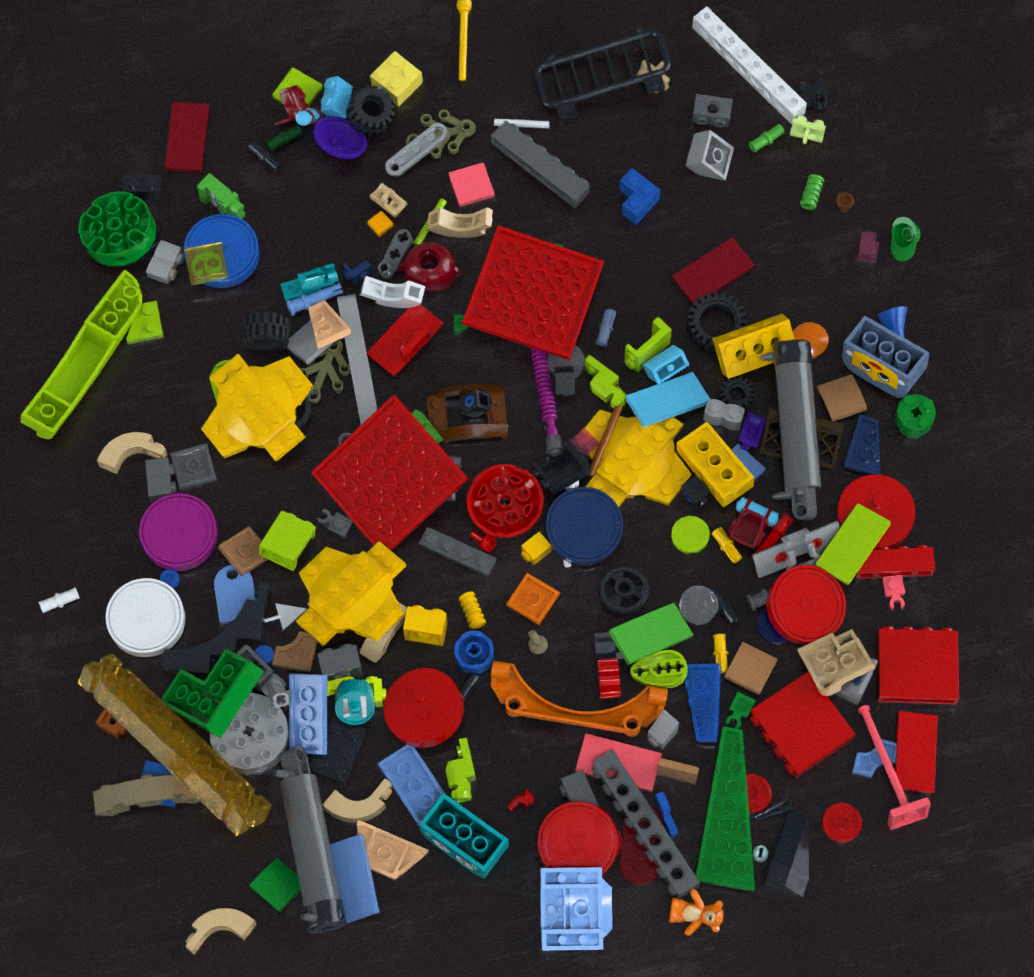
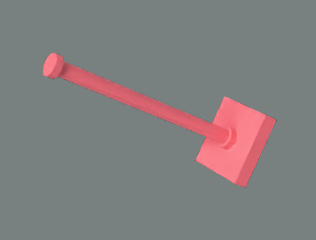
[858,705,931,830]

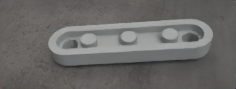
[385,123,448,177]

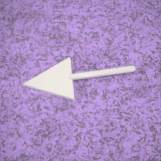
[265,603,307,630]

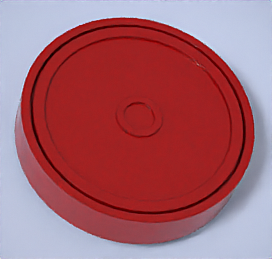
[837,474,915,550]
[766,565,846,645]
[384,668,464,748]
[538,801,619,874]

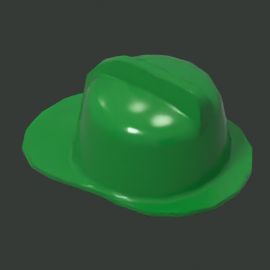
[891,216,921,262]

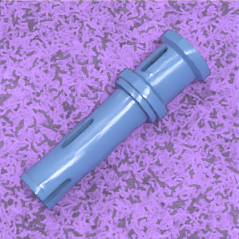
[286,283,343,316]

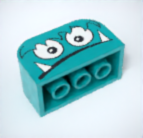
[419,793,509,879]

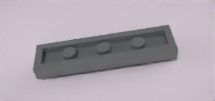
[419,527,497,577]

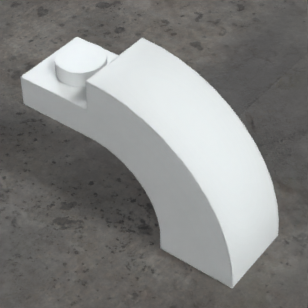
[360,276,425,308]

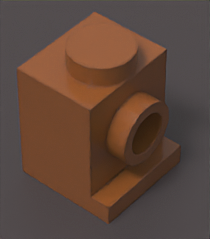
[96,706,129,739]

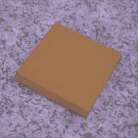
[218,527,269,577]
[657,758,699,784]

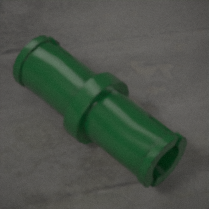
[265,124,302,152]

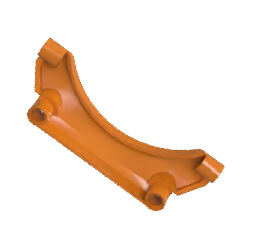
[490,661,668,737]

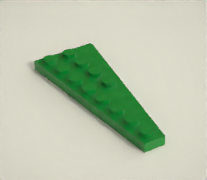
[696,727,755,892]

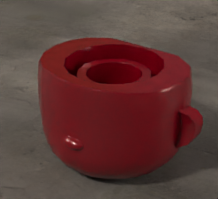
[398,242,461,291]

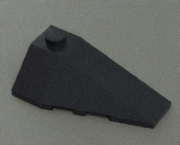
[764,810,809,898]

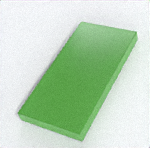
[609,603,693,665]

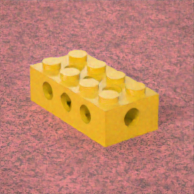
[712,314,795,379]
[676,422,754,508]

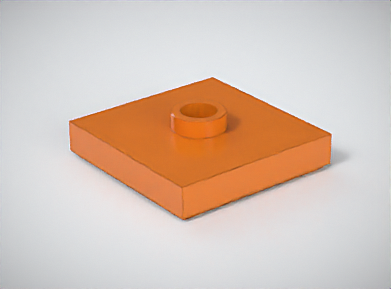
[506,573,560,625]

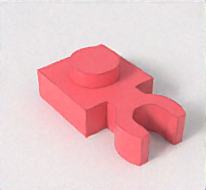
[882,575,905,610]

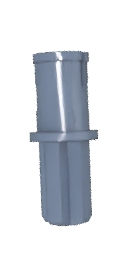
[595,309,616,347]

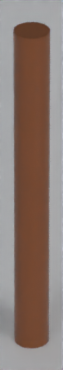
[589,406,622,477]

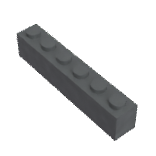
[491,120,590,208]

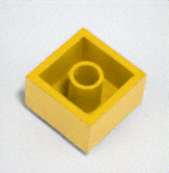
[403,605,448,646]

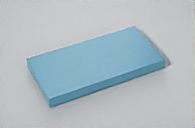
[626,372,710,428]

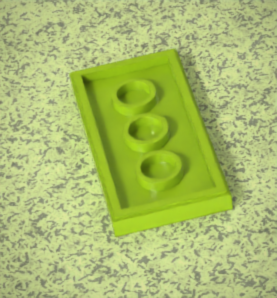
[815,503,891,585]

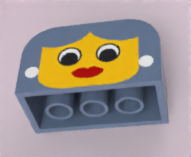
[842,316,929,398]

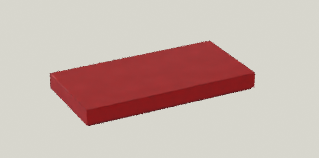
[895,711,938,794]

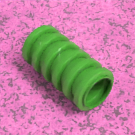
[800,174,824,210]

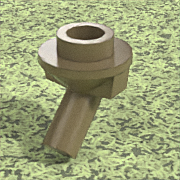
[528,630,548,654]

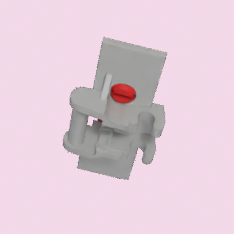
[752,521,840,578]

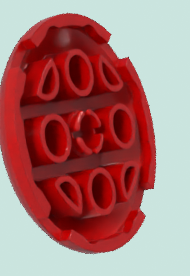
[467,464,544,538]

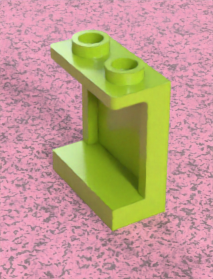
[625,317,671,373]
[259,511,316,571]

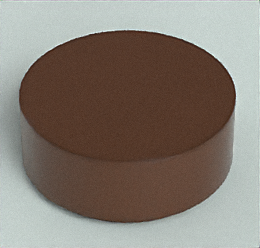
[835,192,854,211]

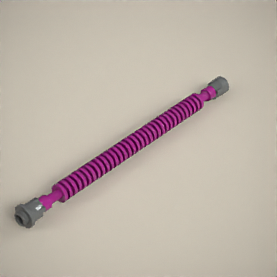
[530,348,565,457]

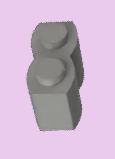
[146,240,184,284]
[703,399,745,431]

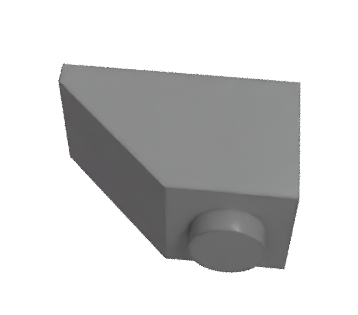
[647,710,679,750]

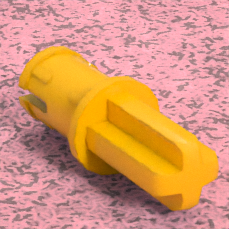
[712,527,742,563]
[713,634,728,674]

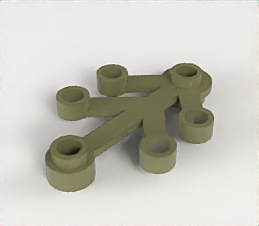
[406,110,476,158]
[300,339,350,404]

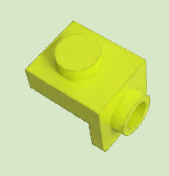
[366,676,387,707]

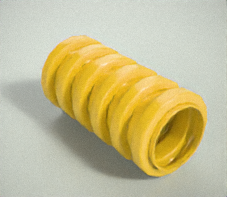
[458,592,486,629]

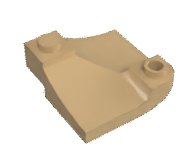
[797,629,875,696]

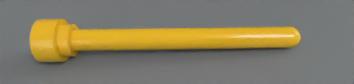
[457,0,472,81]

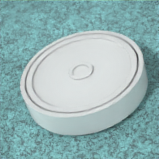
[106,578,186,657]

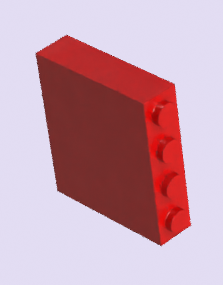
[877,626,959,704]
[750,671,855,778]

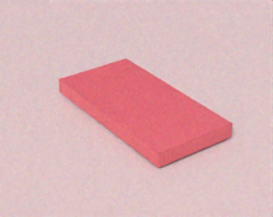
[575,733,662,792]

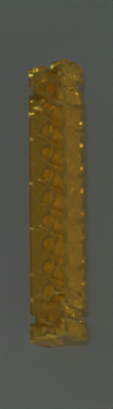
[78,653,272,836]

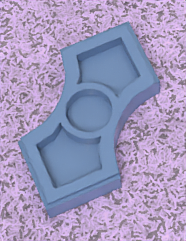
[852,739,896,778]

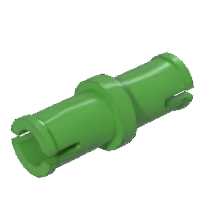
[749,124,785,153]

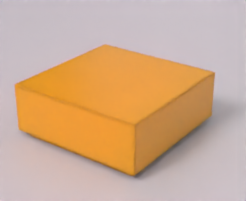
[367,211,393,237]

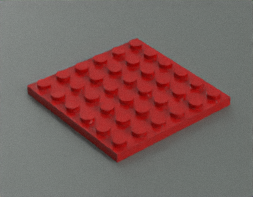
[462,226,604,361]
[311,395,469,551]

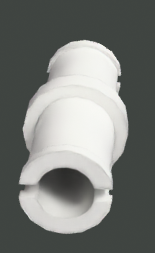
[39,587,80,613]

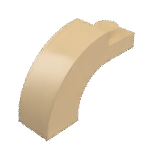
[360,602,407,663]

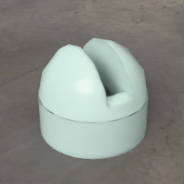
[752,845,769,862]

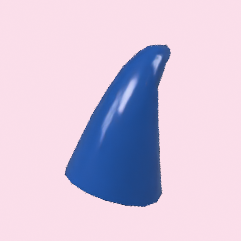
[877,306,908,338]

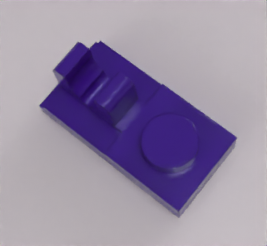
[739,412,766,451]

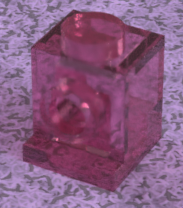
[857,231,879,263]
[571,428,600,457]

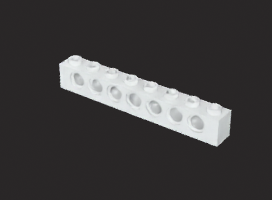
[692,7,807,124]

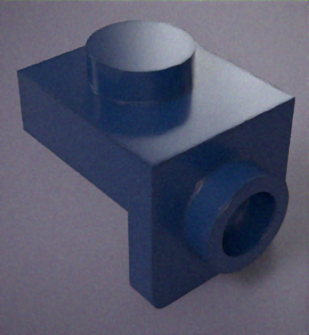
[342,260,372,285]

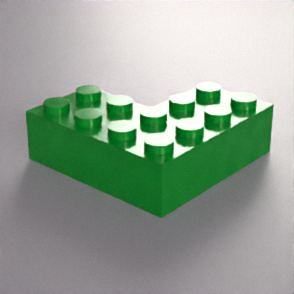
[159,648,264,738]

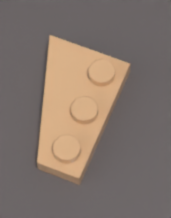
[308,300,351,349]

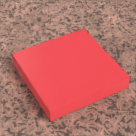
[448,162,495,207]

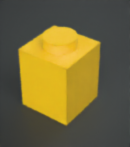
[521,532,552,565]

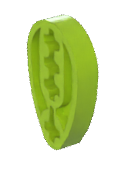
[630,650,688,688]

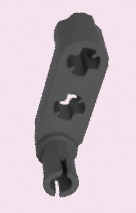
[378,229,414,279]

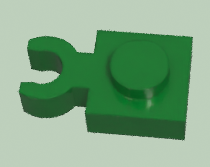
[726,692,756,729]

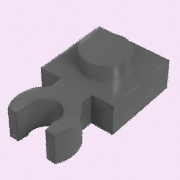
[317,509,354,539]

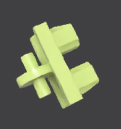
[790,115,826,144]

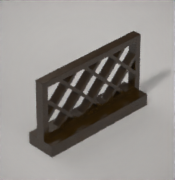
[759,408,844,470]

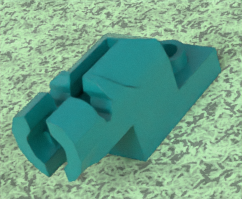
[280,263,339,301]

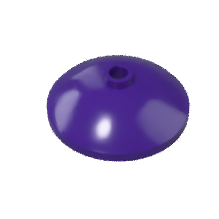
[313,116,367,159]

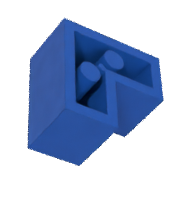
[620,168,660,225]

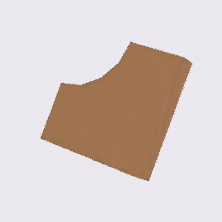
[272,631,318,673]

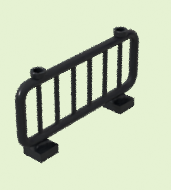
[534,27,671,121]

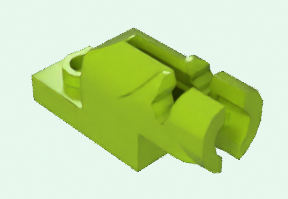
[584,355,627,409]
[446,738,476,804]

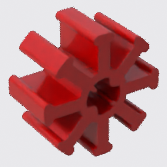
[597,658,621,699]

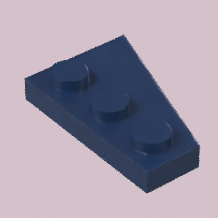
[843,414,881,475]

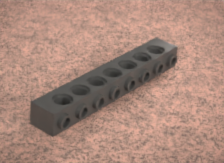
[591,749,700,899]

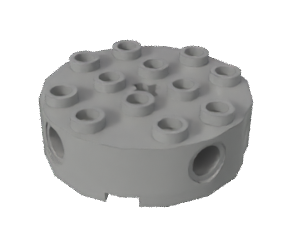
[210,693,289,775]

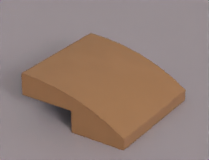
[817,374,867,421]
[724,642,778,695]

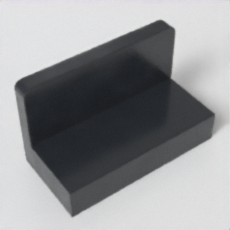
[594,631,624,661]

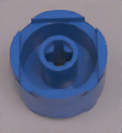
[454,631,494,675]

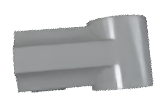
[260,673,289,708]

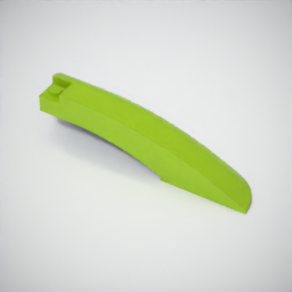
[21,270,142,439]

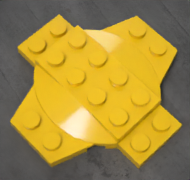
[201,354,313,461]
[577,410,692,507]
[296,542,406,646]

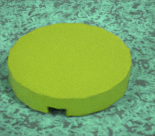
[671,516,710,554]

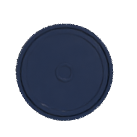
[545,487,623,566]

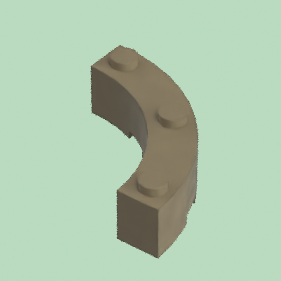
[93,772,207,816]

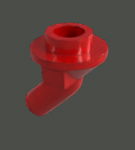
[470,530,496,552]
[507,789,534,811]

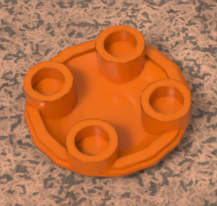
[793,322,829,359]

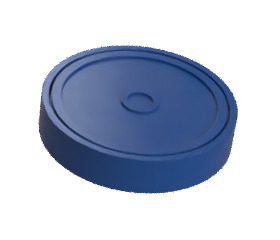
[184,214,260,288]

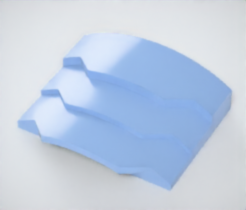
[541,868,612,950]

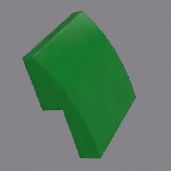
[249,858,301,913]

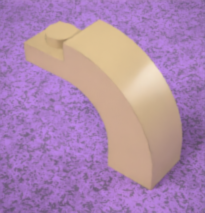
[427,207,493,238]
[97,432,168,474]
[323,779,392,823]
[186,908,256,954]

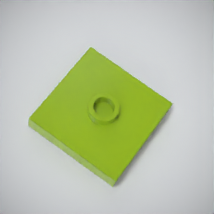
[272,67,323,106]

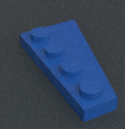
[682,664,721,743]

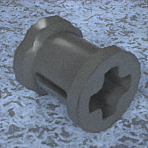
[746,588,768,611]

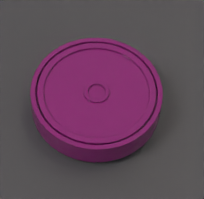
[139,493,218,571]

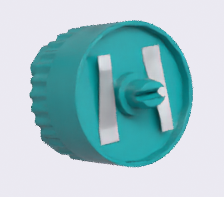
[335,679,375,725]

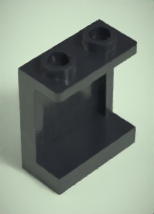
[531,440,592,495]

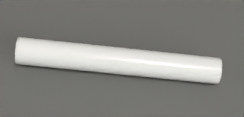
[494,119,549,128]

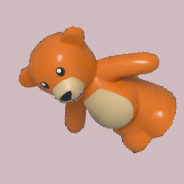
[669,889,724,936]

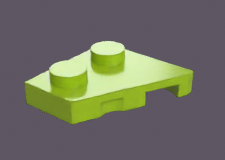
[127,301,163,344]

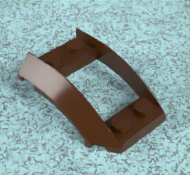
[425,384,509,443]

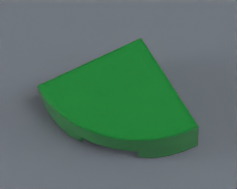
[454,314,469,334]

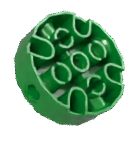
[78,192,156,267]

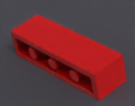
[855,545,935,579]

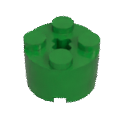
[895,394,936,438]

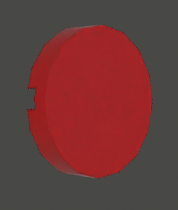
[746,774,772,814]
[822,803,862,843]

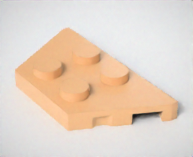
[357,820,428,880]

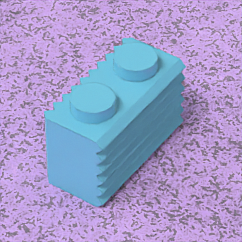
[320,76,353,118]
[643,345,689,384]

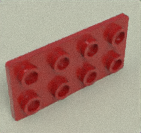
[367,304,443,377]

